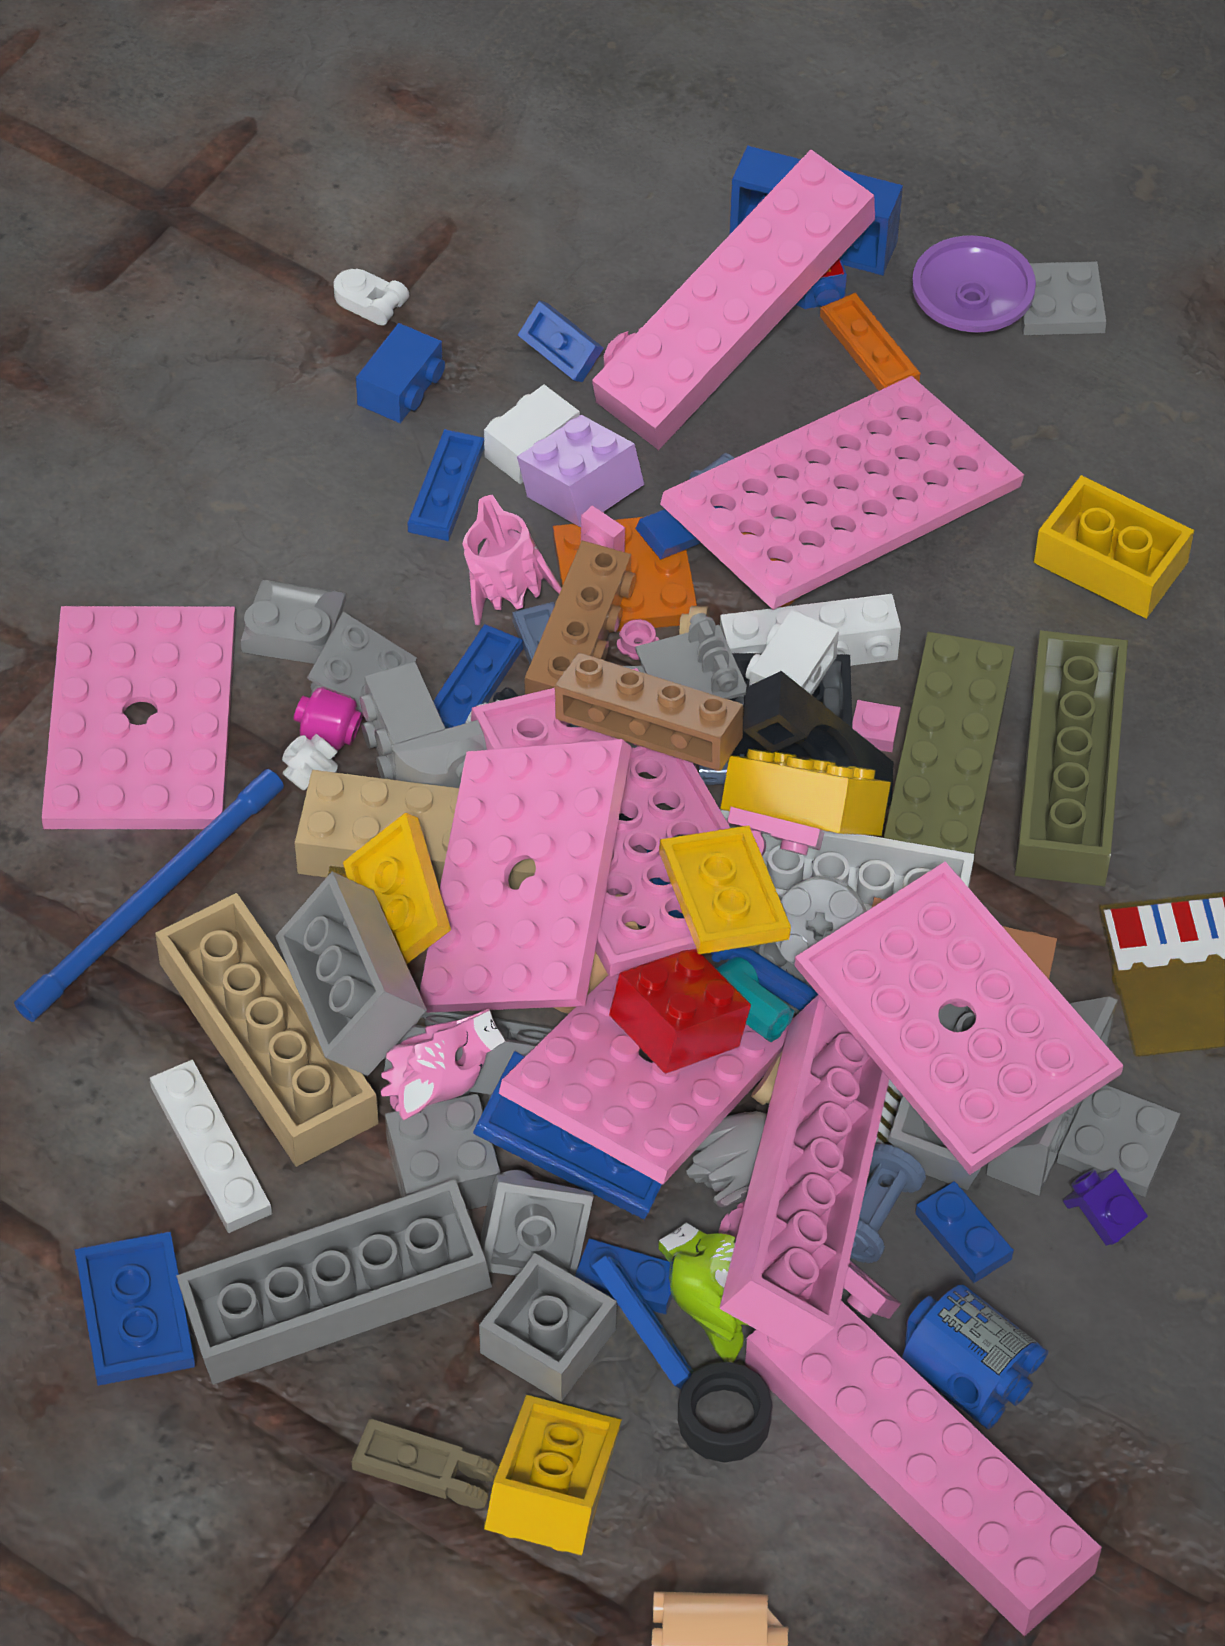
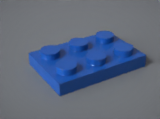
[75,1231,195,1386]

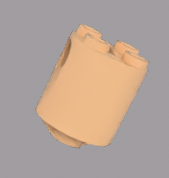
[652,1592,788,1646]

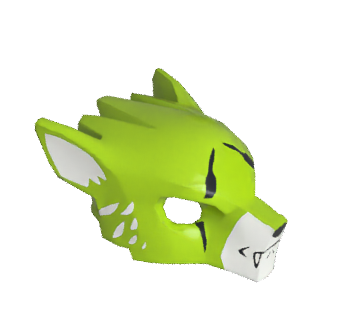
[658,1223,749,1363]

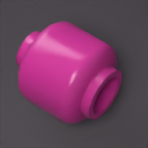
[294,687,363,751]

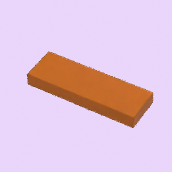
[820,292,920,391]

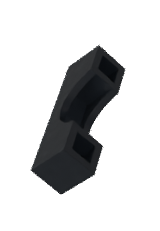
[743,671,894,807]

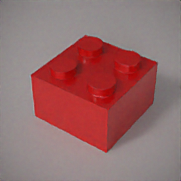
[609,949,751,1074]

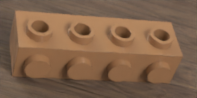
[525,540,636,695]
[555,653,743,771]

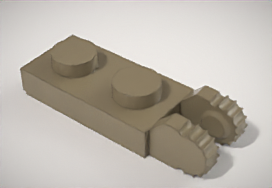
[352,1419,498,1509]

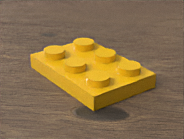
[343,813,451,964]
[659,825,791,954]

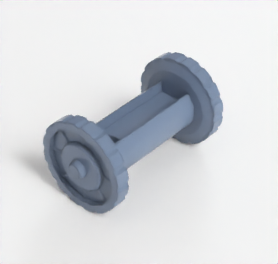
[850,1144,926,1263]

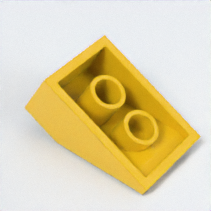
[484,1395,622,1555]

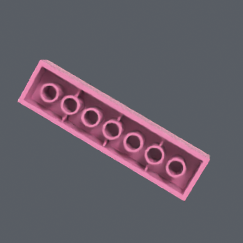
[592,150,875,450]
[719,995,889,1355]
[745,1301,1102,1636]

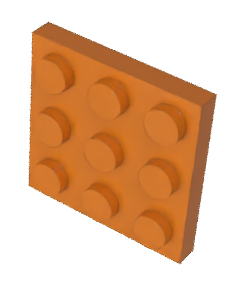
[553,517,697,633]

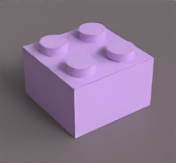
[517,415,644,527]

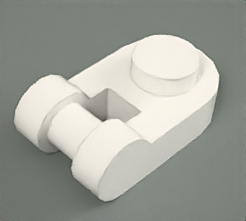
[334,269,410,325]

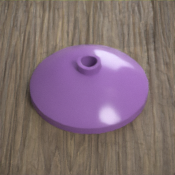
[912,235,1036,332]

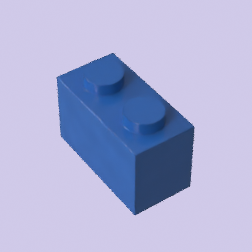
[356,323,445,424]

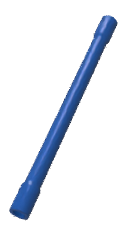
[14,769,284,1022]

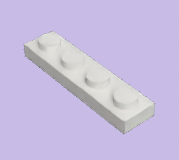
[149,1059,272,1233]

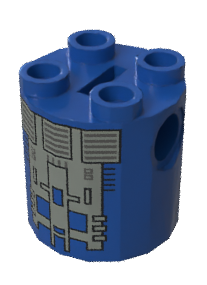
[902,1285,1049,1430]

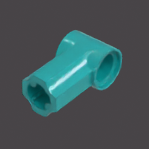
[716,957,794,1043]

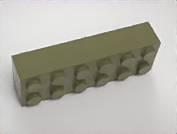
[1015,630,1128,886]
[884,632,1015,869]

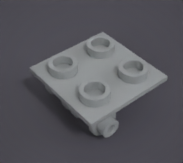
[307,612,417,712]
[635,613,747,699]

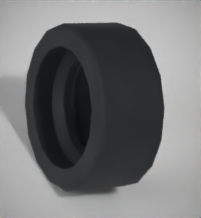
[677,1362,773,1463]

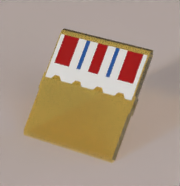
[1098,891,1225,1057]

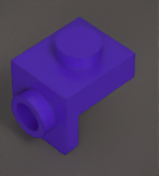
[1062,1169,1148,1246]

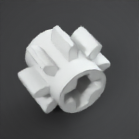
[282,734,338,791]

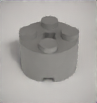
[775,876,867,965]

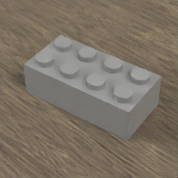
[275,871,427,1076]

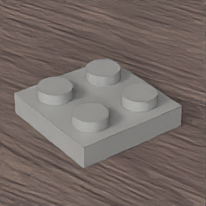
[1021,262,1106,335]
[1057,1085,1180,1197]

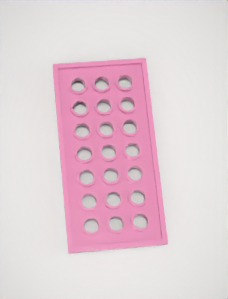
[660,376,1024,610]
[471,668,730,977]

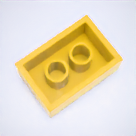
[1034,475,1194,619]
[720,749,891,836]

